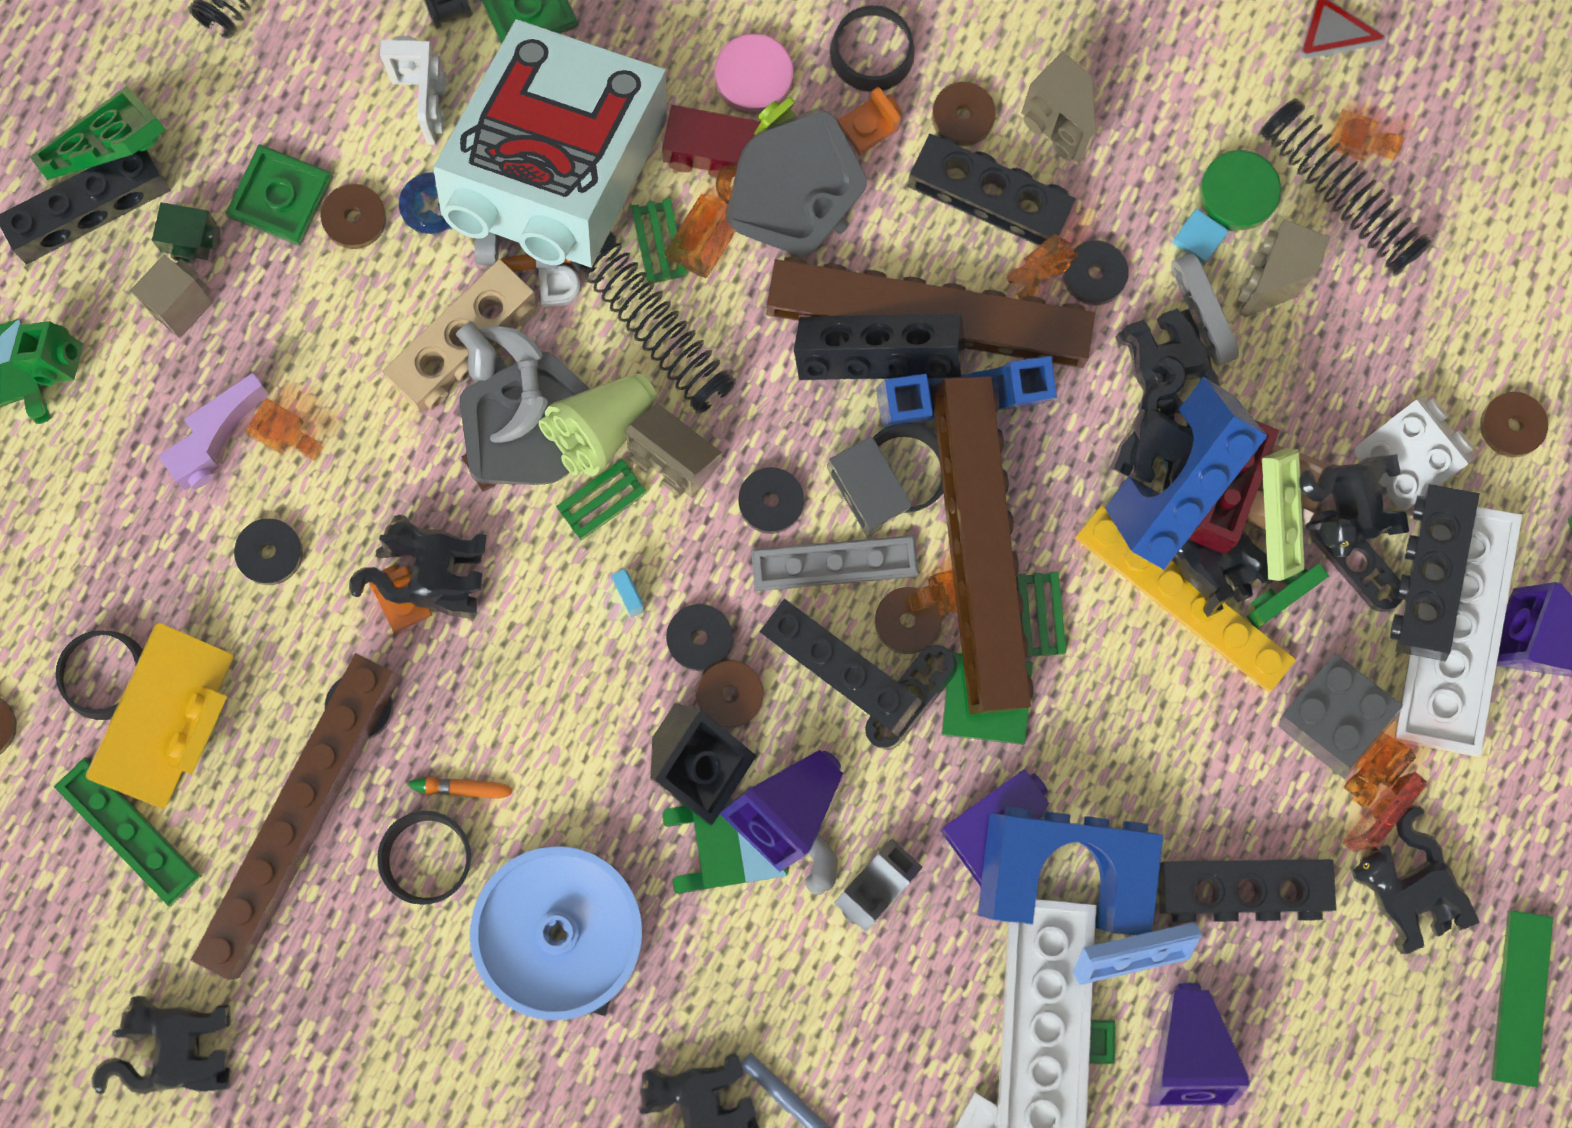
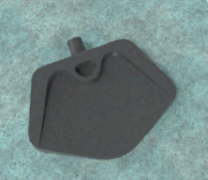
[726,109,867,256]
[460,351,590,485]

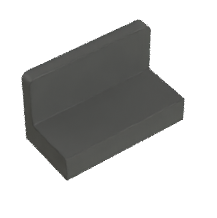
[827,437,912,537]

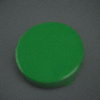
[1199,150,1281,231]

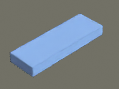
[1073,922,1202,984]

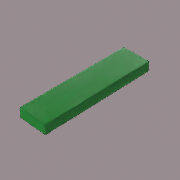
[54,757,202,907]
[1491,910,1553,1088]

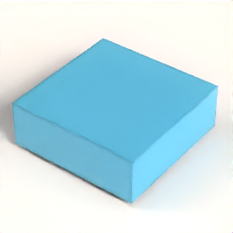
[1172,208,1229,265]
[611,569,645,618]

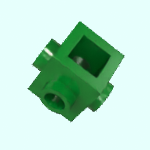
[9,321,84,386]

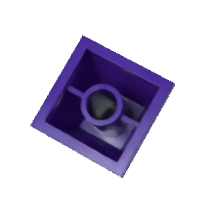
[1496,582,1572,677]
[720,750,843,872]
[1148,983,1250,1106]

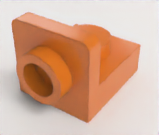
[838,87,902,155]
[369,565,432,633]

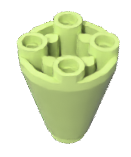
[539,374,657,476]

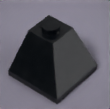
[650,703,757,826]

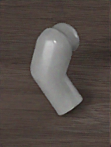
[456,321,496,382]
[805,833,838,895]

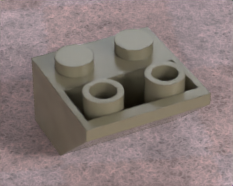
[1021,51,1096,165]
[1237,219,1331,317]
[625,403,722,498]

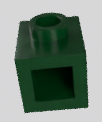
[151,202,220,264]

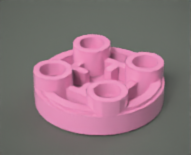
[714,34,794,113]

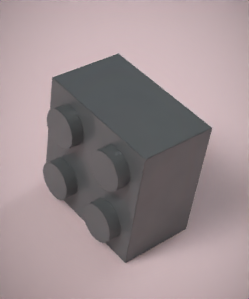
[1278,653,1403,779]

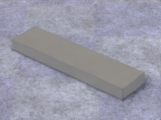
[751,535,919,592]

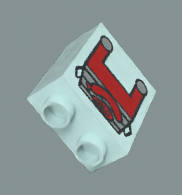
[433,19,667,268]

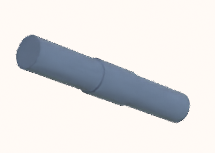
[741,1053,830,1128]

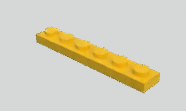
[1075,505,1296,693]

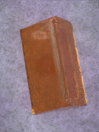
[664,193,736,278]

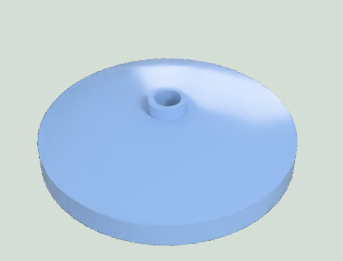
[470,846,642,1020]

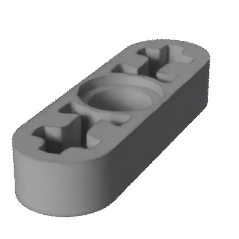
[1171,253,1239,366]

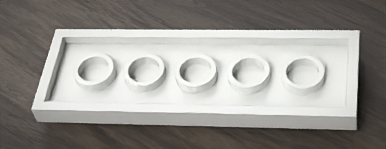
[1394,507,1522,757]
[997,899,1096,1128]

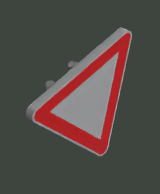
[1300,0,1385,59]

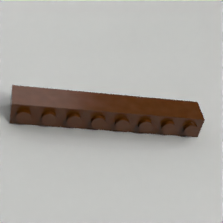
[766,257,1095,368]
[931,376,1034,715]
[190,652,402,980]

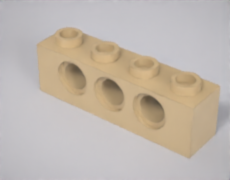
[382,259,537,414]

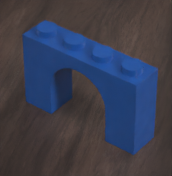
[876,356,1057,427]
[1105,376,1267,570]
[977,806,1163,935]

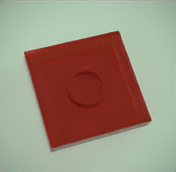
[1342,772,1427,852]

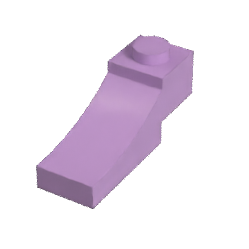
[158,373,269,490]

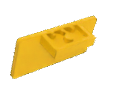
[86,623,233,809]

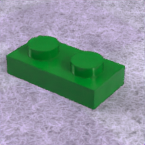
[1246,563,1329,629]

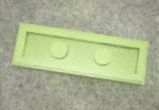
[1262,448,1305,581]

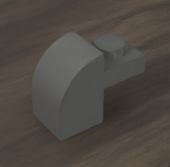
[834,839,923,932]

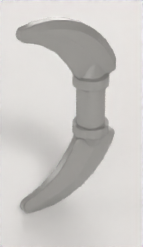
[479,326,548,443]

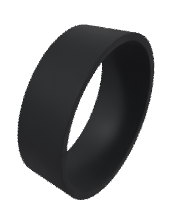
[830,5,915,92]
[873,423,943,513]
[56,630,143,720]
[377,811,471,905]

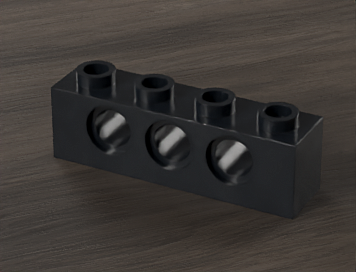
[907,133,1076,252]
[0,149,171,265]
[793,313,965,380]
[1390,484,1480,662]
[759,598,924,737]
[1158,859,1336,922]

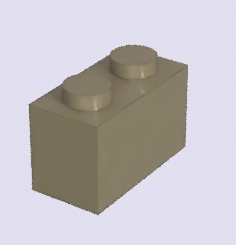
[130,254,213,339]

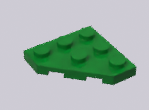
[29,86,166,180]

